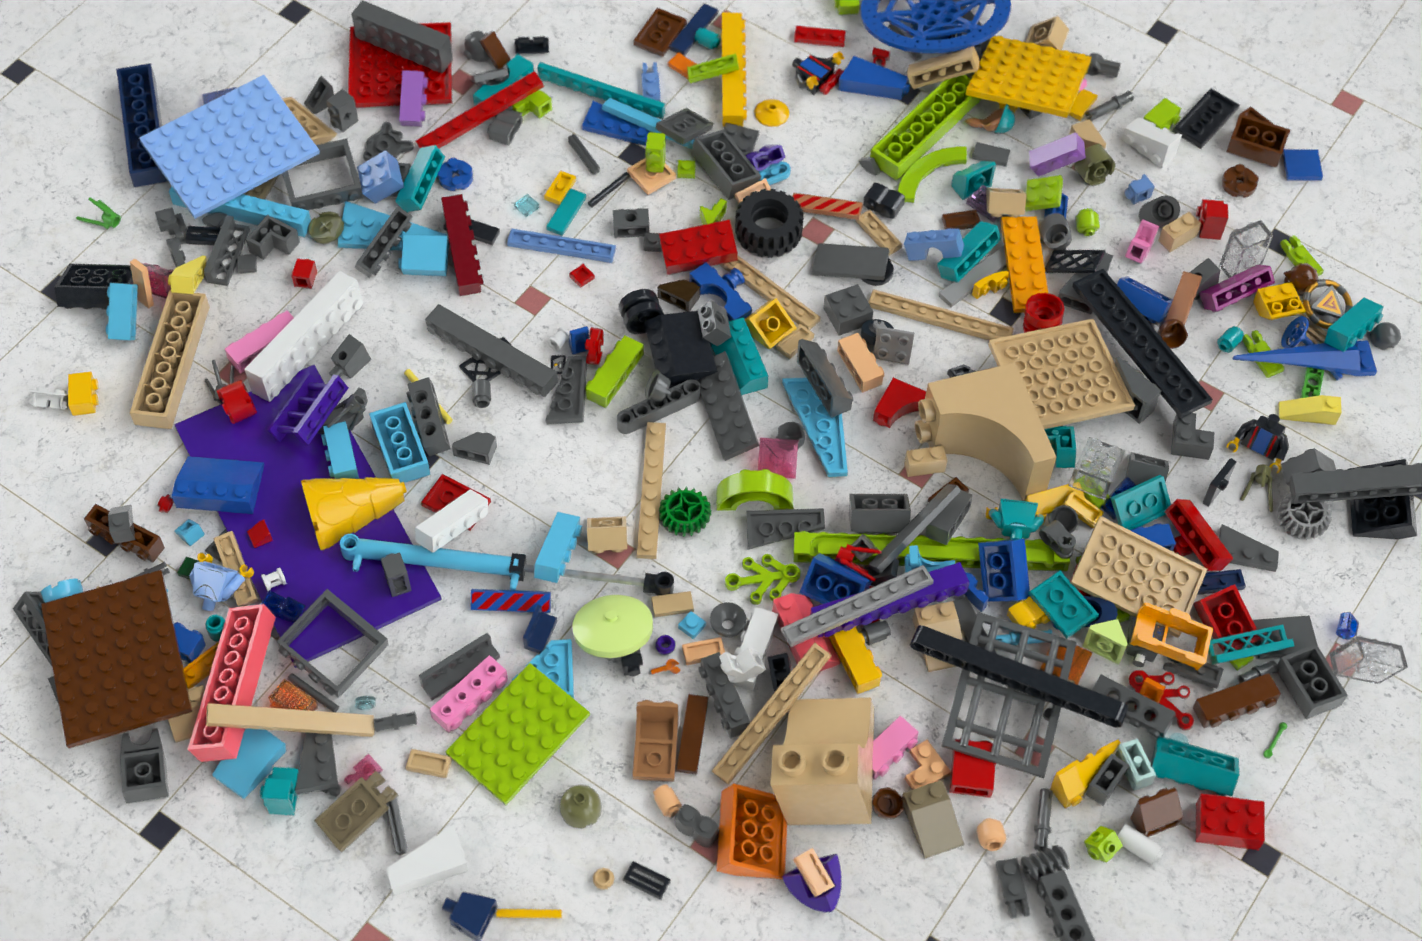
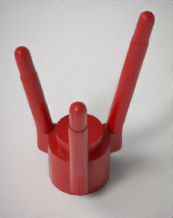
[835,544,882,582]

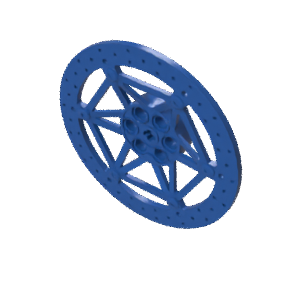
[861,0,1011,54]

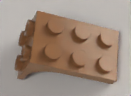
[633,700,678,782]

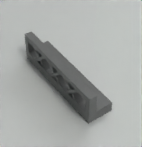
[204,215,250,286]
[13,592,52,666]
[419,632,500,700]

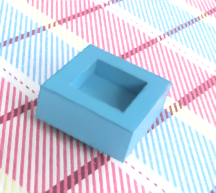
[678,611,706,639]

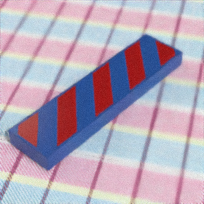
[471,589,551,613]

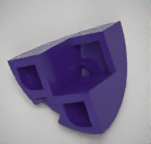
[782,854,842,912]

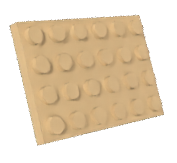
[1071,516,1207,638]

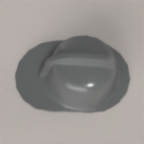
[1138,195,1180,228]
[1040,213,1072,250]
[645,370,672,401]

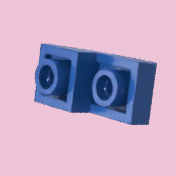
[964,572,989,612]

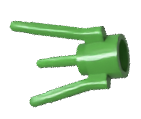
[76,197,121,229]

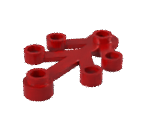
[1129,670,1194,731]

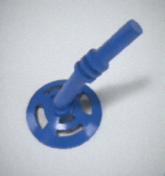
[1281,316,1343,381]

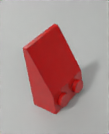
[1193,584,1262,653]

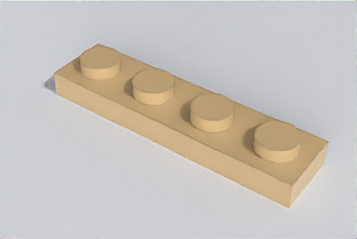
[213,531,259,607]

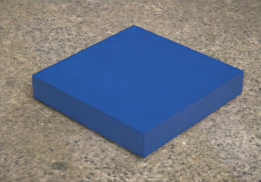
[1282,149,1323,181]

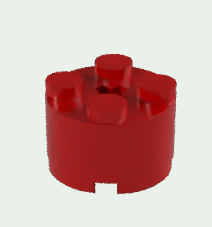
[216,380,257,424]

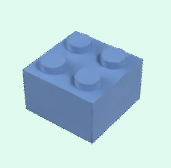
[357,150,404,204]

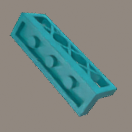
[1208,625,1294,665]

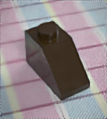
[657,279,700,312]

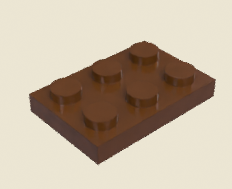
[634,7,687,57]

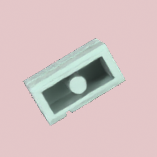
[1116,739,1156,790]

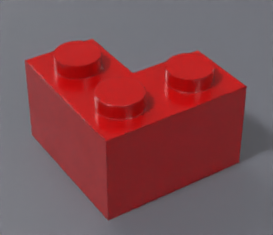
[1196,199,1229,240]

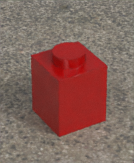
[291,258,317,289]

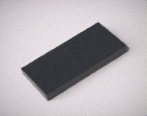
[1172,88,1240,149]

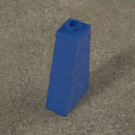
[838,56,910,100]

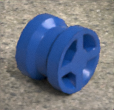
[722,268,745,290]

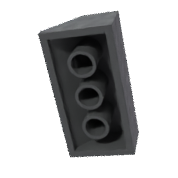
[691,129,761,200]
[797,339,853,418]

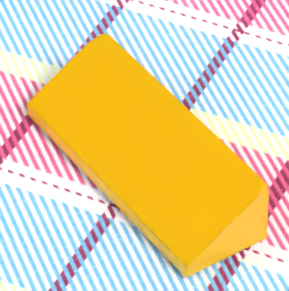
[1025,481,1085,515]

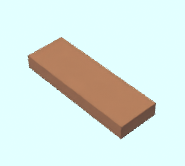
[1165,271,1202,325]

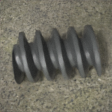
[1021,845,1070,881]

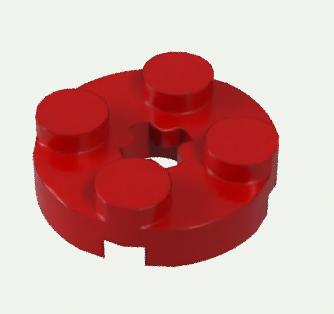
[585,327,604,365]

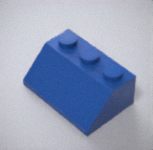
[1117,276,1173,324]
[978,539,1030,602]
[799,553,872,604]

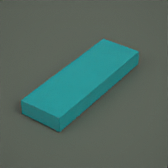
[546,188,587,236]

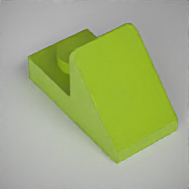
[699,198,727,225]

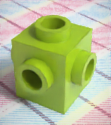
[1084,826,1123,863]

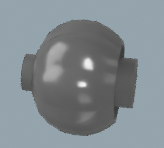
[463,31,489,62]

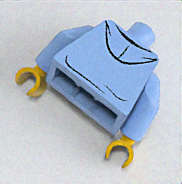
[189,553,254,611]

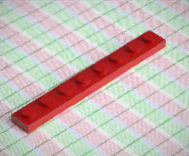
[416,71,544,149]

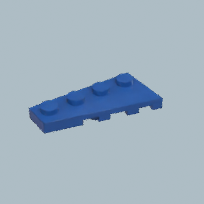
[582,100,653,146]

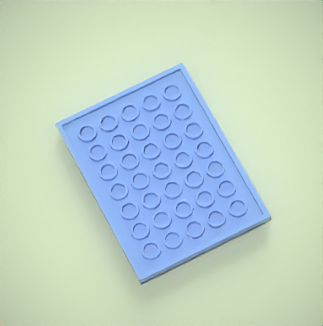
[140,75,320,219]

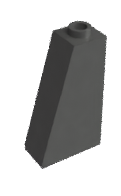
[1058,252,1113,314]

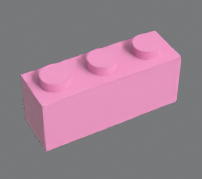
[872,716,919,780]

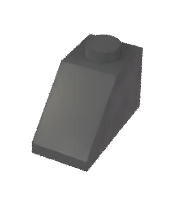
[452,432,497,465]
[108,505,135,544]

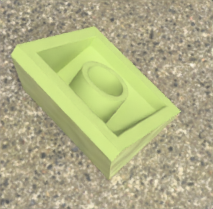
[1083,619,1128,665]

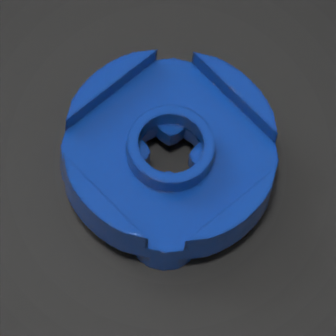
[438,158,473,191]

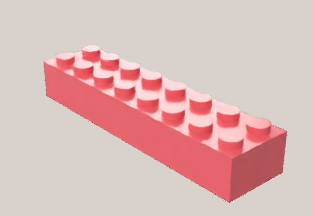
[188,604,276,762]

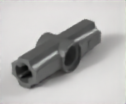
[1071,51,1121,77]

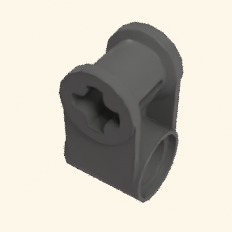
[1039,520,1076,559]

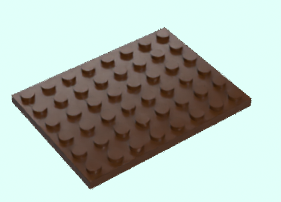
[41,570,193,749]

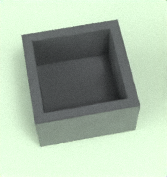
[823,284,874,336]

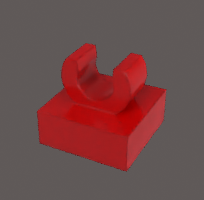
[872,47,891,67]

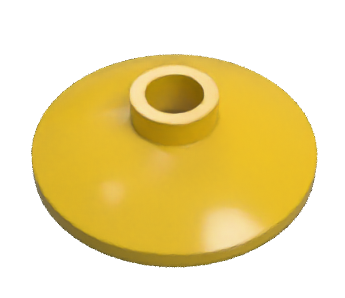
[755,99,789,127]

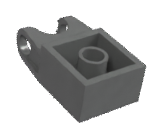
[120,728,169,804]

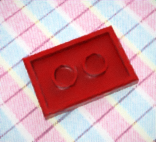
[421,474,491,531]

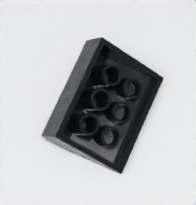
[54,263,134,310]
[644,311,718,389]
[1347,459,1417,539]

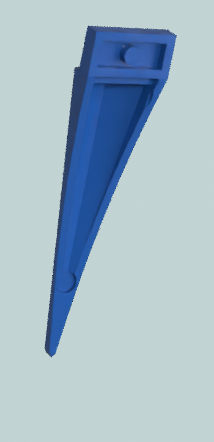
[1232,341,1377,376]

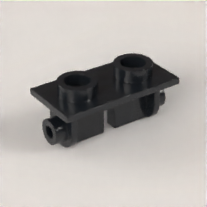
[514,36,549,54]

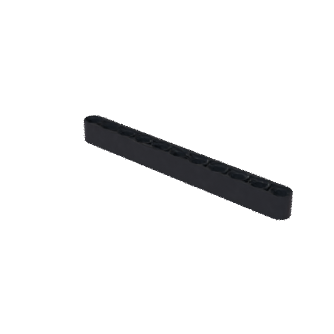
[910,625,1128,728]

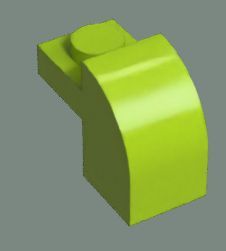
[512,90,552,119]

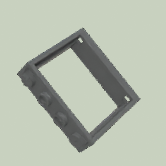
[282,138,363,210]
[277,589,389,698]

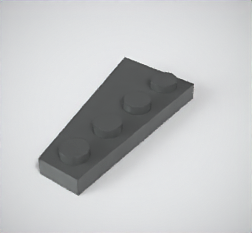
[545,355,587,425]

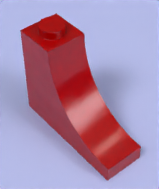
[873,377,926,428]

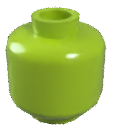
[1075,208,1100,236]

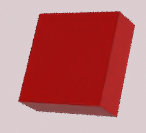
[569,264,595,288]

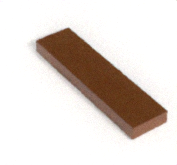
[677,694,709,775]

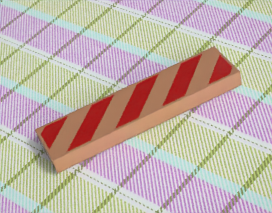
[792,193,863,220]

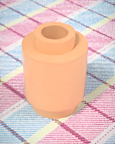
[653,784,682,817]

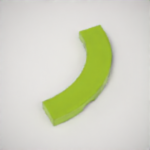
[898,146,967,203]

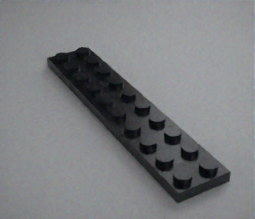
[1072,269,1213,419]

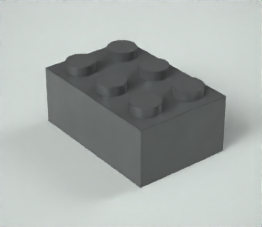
[849,494,911,533]
[1277,644,1348,719]

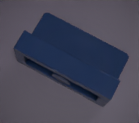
[523,605,558,654]

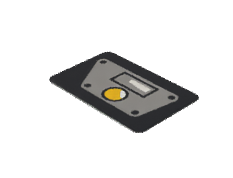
[551,355,566,374]

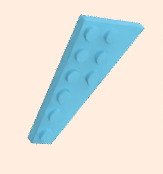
[338,201,447,251]
[782,378,848,477]

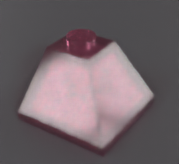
[758,438,798,479]

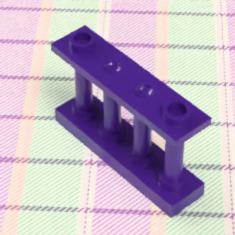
[267,373,349,445]

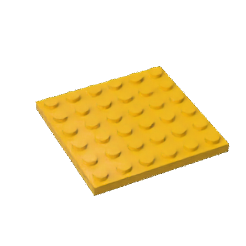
[966,36,1092,118]

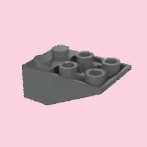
[1115,356,1161,424]

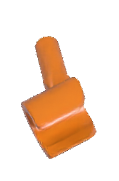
[651,659,680,674]

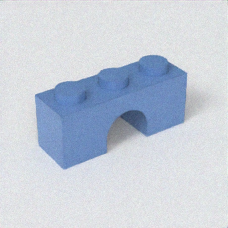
[904,228,964,261]

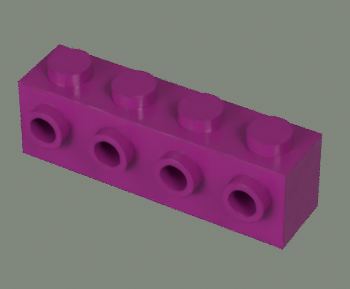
[1199,264,1275,312]

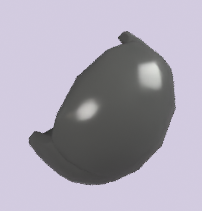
[1370,322,1401,350]
[776,422,805,452]
[1049,505,1079,533]

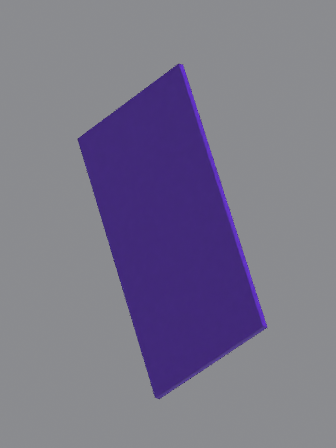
[174,365,442,668]

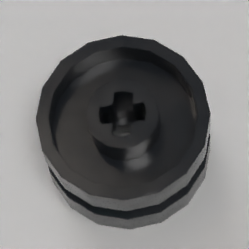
[618,289,664,334]

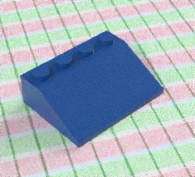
[172,456,264,514]

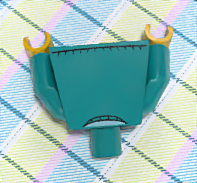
[986,499,1046,540]

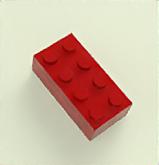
[659,220,738,275]

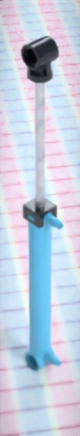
[340,534,674,596]

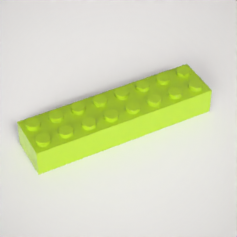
[870,75,981,181]

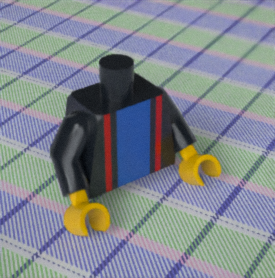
[792,51,845,95]
[1227,414,1289,473]

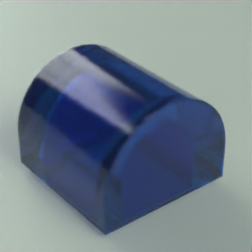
[1336,612,1359,640]

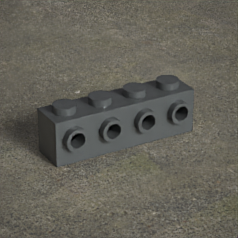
[355,206,412,278]
[698,652,750,739]

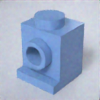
[1125,174,1155,204]

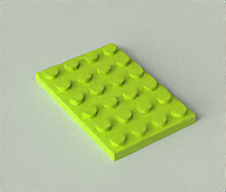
[445,663,591,805]

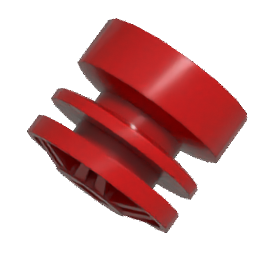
[1023,293,1065,333]

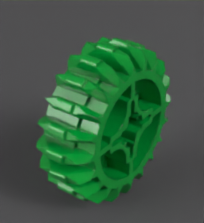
[659,486,711,537]

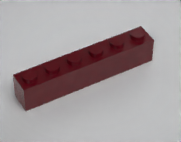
[441,194,484,296]

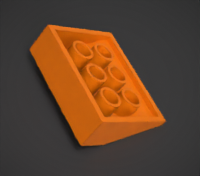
[717,783,787,879]

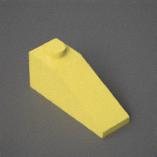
[168,256,207,294]
[1279,395,1342,425]

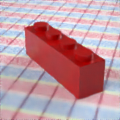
[1165,499,1234,571]

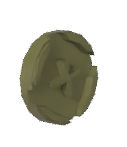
[308,211,344,244]

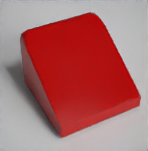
[247,519,273,548]

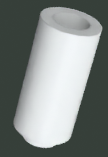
[1118,824,1164,865]

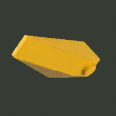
[1050,739,1121,808]

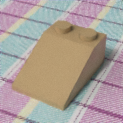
[912,601,963,672]

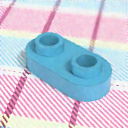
[758,162,791,185]

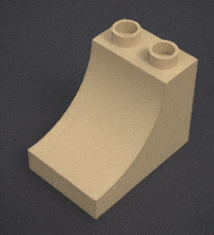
[915,363,1056,501]
[771,698,874,825]

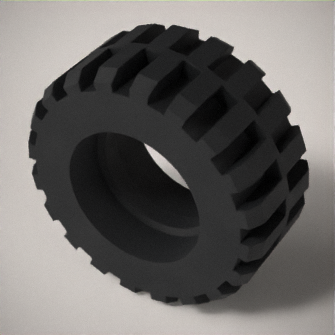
[735,189,804,258]

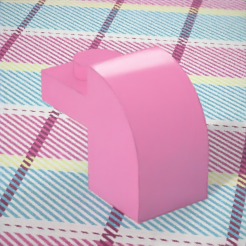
[1125,220,1159,264]

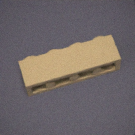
[907,46,979,89]

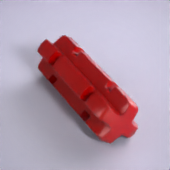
[819,68,844,95]

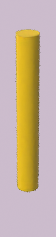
[497,909,562,918]

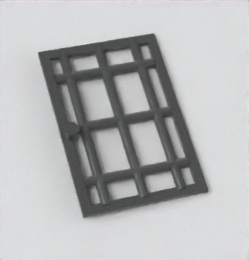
[941,612,1077,778]

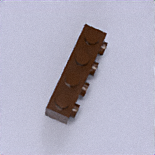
[84,504,165,563]
[1192,673,1281,728]

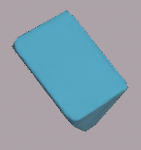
[175,519,204,546]

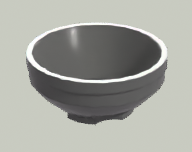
[710,602,746,637]

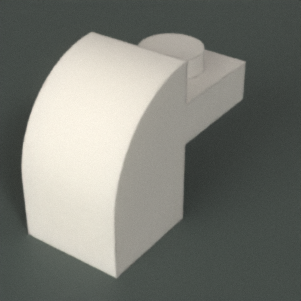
[719,648,766,683]

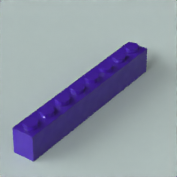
[810,562,970,638]

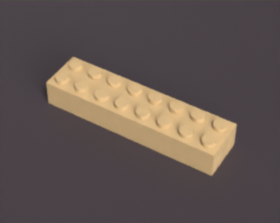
[130,290,210,429]

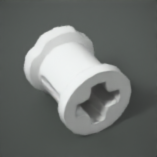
[547,327,569,351]
[261,568,287,591]

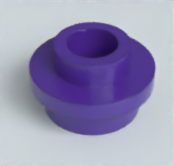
[655,635,675,655]

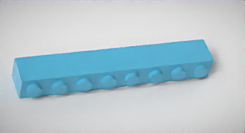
[169,186,311,237]

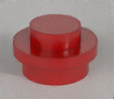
[157,494,174,513]

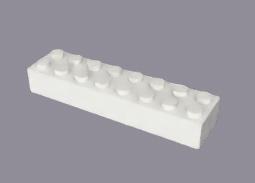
[244,271,363,402]

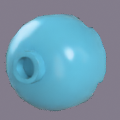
[41,578,83,603]

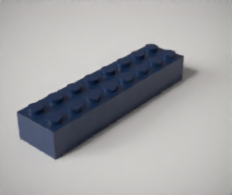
[116,63,168,187]

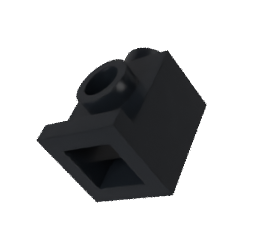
[620,649,643,676]

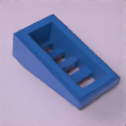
[569,326,589,355]

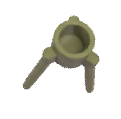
[1241,464,1273,512]

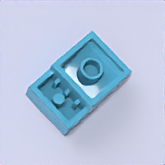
[212,729,286,799]

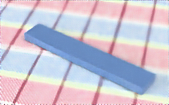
[507,228,616,263]

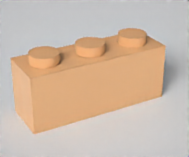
[837,333,884,393]

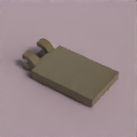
[314,771,398,852]

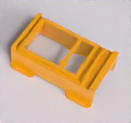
[1130,602,1213,670]

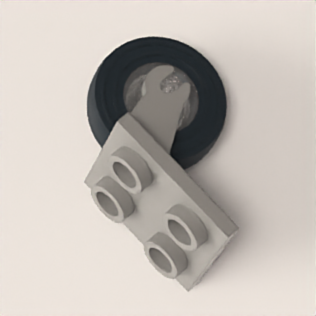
[861,319,915,365]

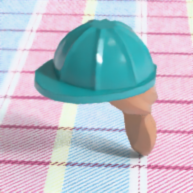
[965,104,1015,133]

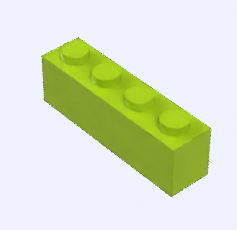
[585,335,644,408]

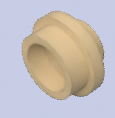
[593,868,614,890]

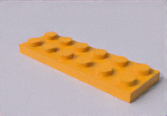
[1000,216,1048,313]

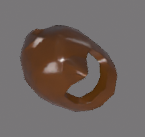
[1284,263,1319,296]

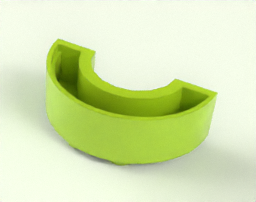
[716,469,794,511]

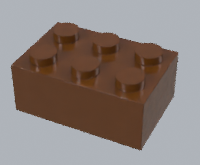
[1226,114,1291,168]

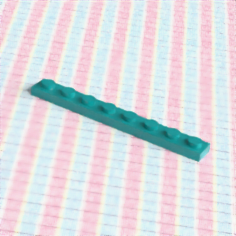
[537,62,665,119]

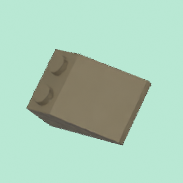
[902,780,964,859]

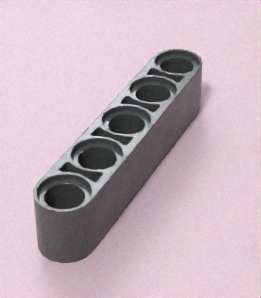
[617,379,700,434]

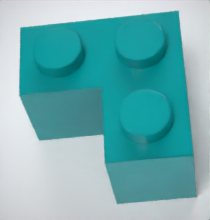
[1044,426,1077,468]
[260,767,299,816]

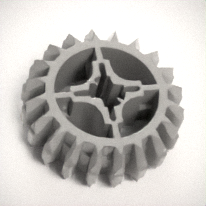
[1278,493,1332,540]

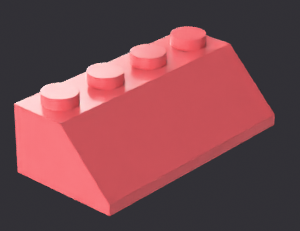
[772,593,841,672]

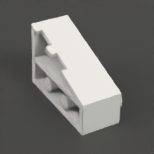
[1122,117,1182,168]

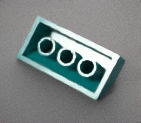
[710,317,769,395]
[1150,736,1240,797]

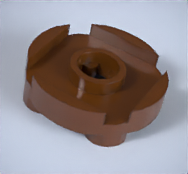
[1222,164,1259,198]

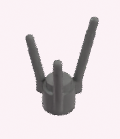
[205,360,234,404]
[327,394,366,431]

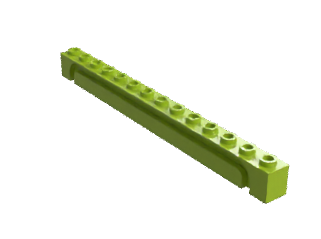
[793,531,1070,571]

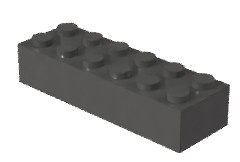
[351,0,453,73]

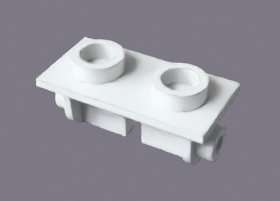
[29,387,69,410]

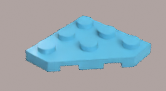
[512,639,574,698]

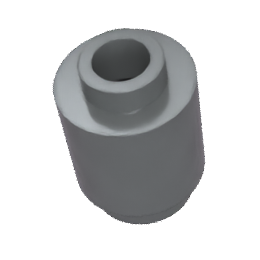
[472,379,491,408]
[859,620,891,645]

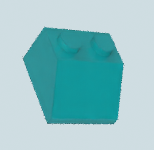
[951,161,996,200]

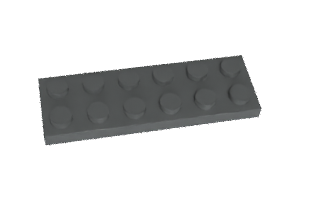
[696,351,760,461]

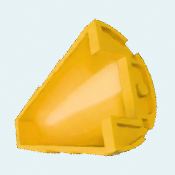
[301,477,407,550]

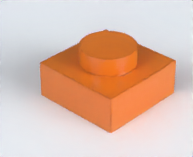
[1139,678,1166,703]

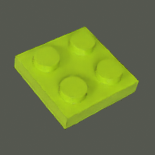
[1025,175,1063,212]

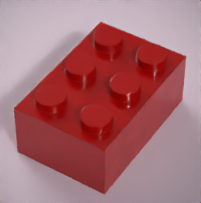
[1195,793,1265,850]

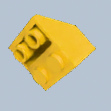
[1253,282,1306,320]

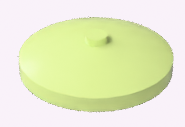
[572,595,653,658]

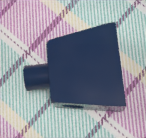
[442,892,498,941]

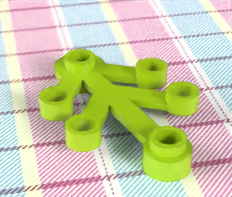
[725,554,801,605]

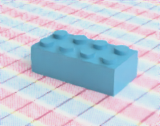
[369,402,431,483]

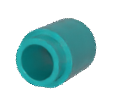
[694,28,721,50]
[1217,326,1244,353]
[205,615,225,642]

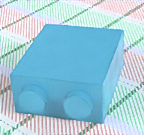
[398,234,449,276]

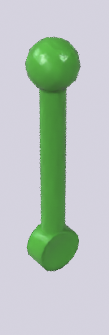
[1264,722,1287,758]

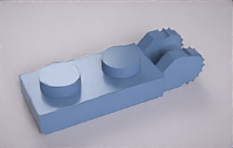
[642,62,660,101]

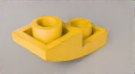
[972,271,1009,299]

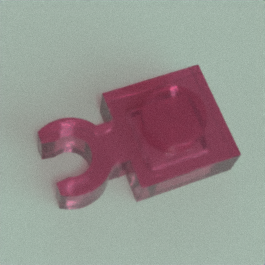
[344,753,383,784]

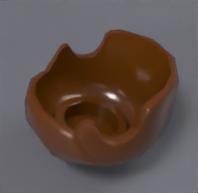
[1158,319,1188,349]
[872,787,904,820]

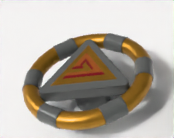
[1302,279,1353,329]

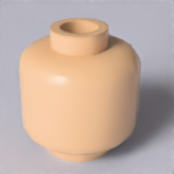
[976,818,1006,851]

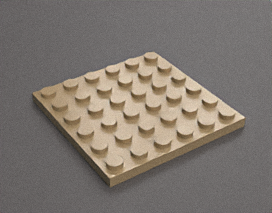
[988,319,1135,429]

